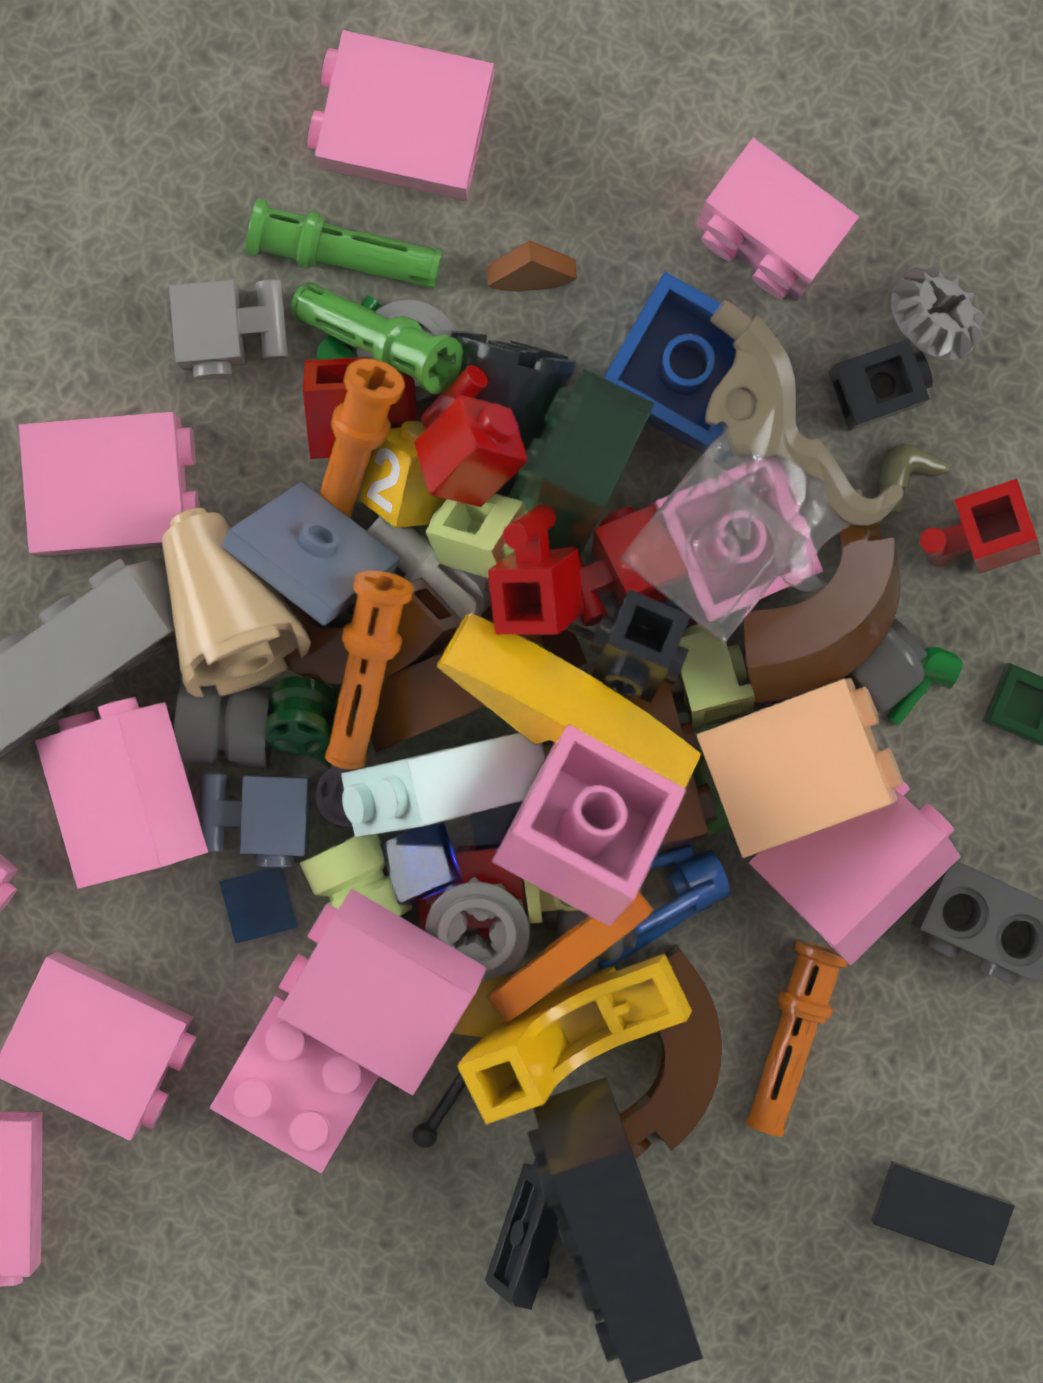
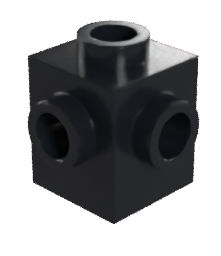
[589,589,690,703]

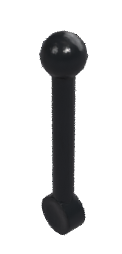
[413,1072,466,1148]

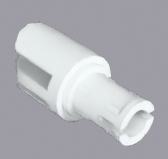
[367,516,492,619]

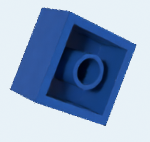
[597,271,778,457]

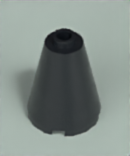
[450,331,576,498]

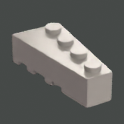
[0,558,175,758]

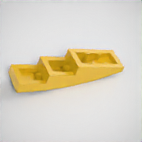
[437,613,701,789]

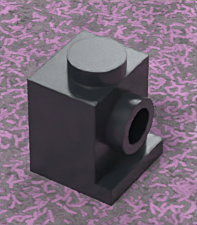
[828,338,933,431]

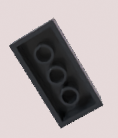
[527,1077,704,1383]

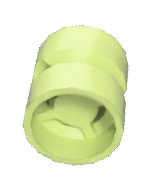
[300,834,413,916]

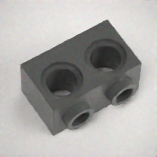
[911,861,1043,986]

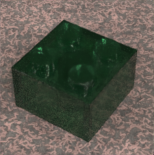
[509,369,655,557]

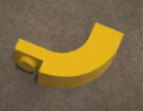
[457,953,692,1124]

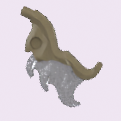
[699,300,903,593]

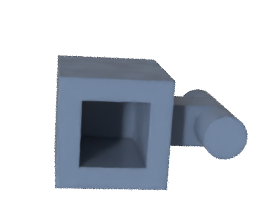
[200,773,312,867]

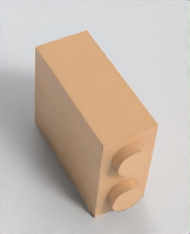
[697,678,903,858]

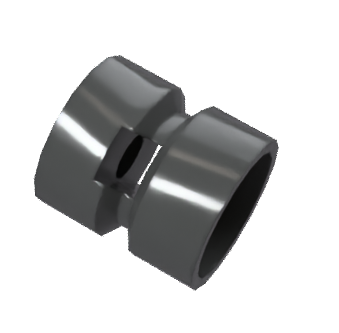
[174,681,274,769]

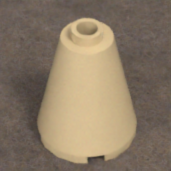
[162,508,311,697]

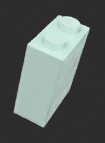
[341,733,545,837]

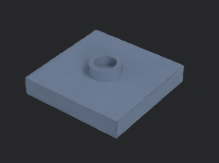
[221,481,401,625]

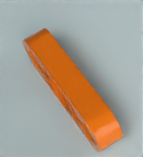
[486,890,654,1023]

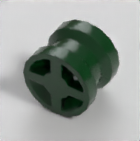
[265,676,334,755]

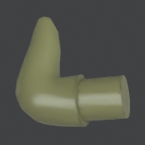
[877,444,951,513]

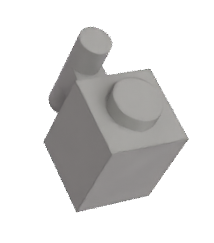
[169,280,288,380]

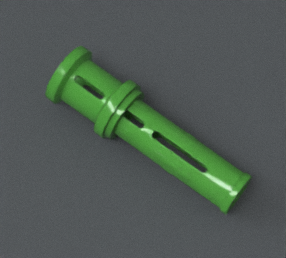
[245,198,443,290]
[291,282,463,394]

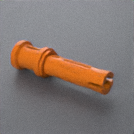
[319,359,404,519]
[325,570,413,770]
[745,939,849,1137]

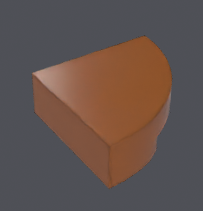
[486,240,577,292]

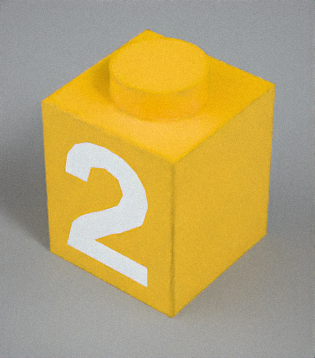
[359,421,447,528]

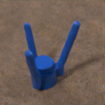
[598,844,731,970]

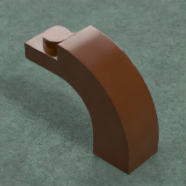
[743,489,901,703]
[276,578,462,685]
[356,624,587,752]
[620,944,722,1159]

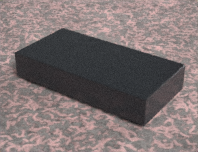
[871,1161,1015,1266]

